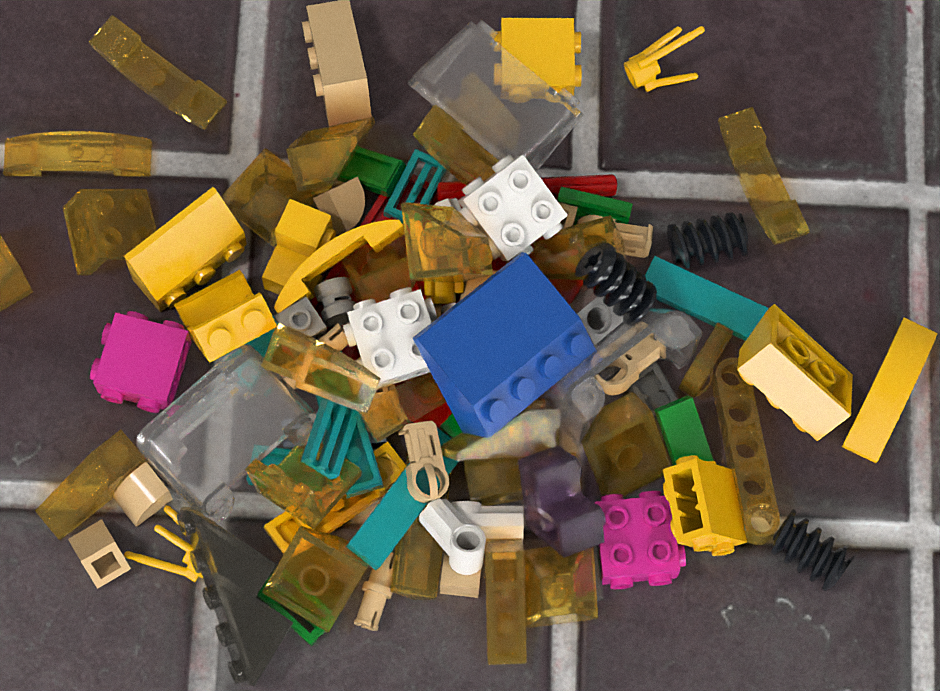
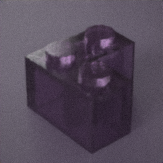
[518,445,606,558]

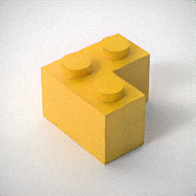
[262,199,336,296]

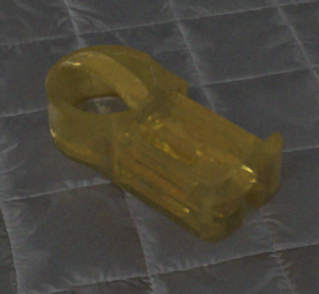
[678,322,734,398]

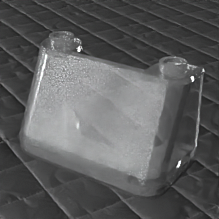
[407,20,584,172]
[539,307,703,448]
[136,344,317,529]

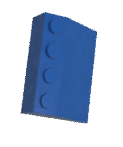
[413,252,596,438]

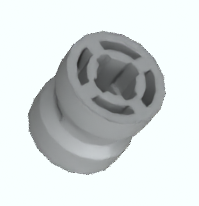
[314,277,356,327]

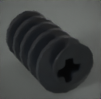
[667,212,748,269]
[575,243,657,325]
[771,509,857,591]

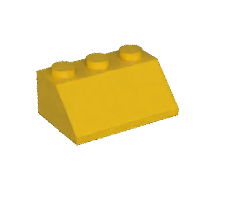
[124,187,247,313]
[737,304,853,441]

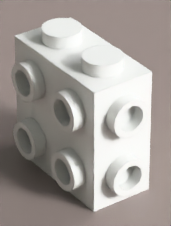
[458,154,568,261]
[343,287,437,391]

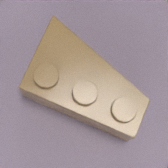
[302,0,373,134]

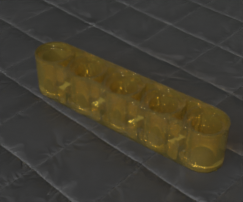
[712,358,780,545]

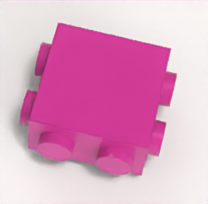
[90,311,192,413]
[593,491,686,589]

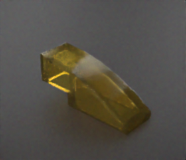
[261,323,381,415]

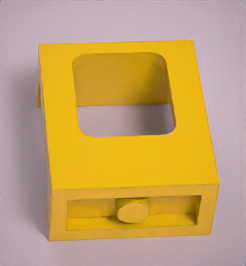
[174,270,277,363]

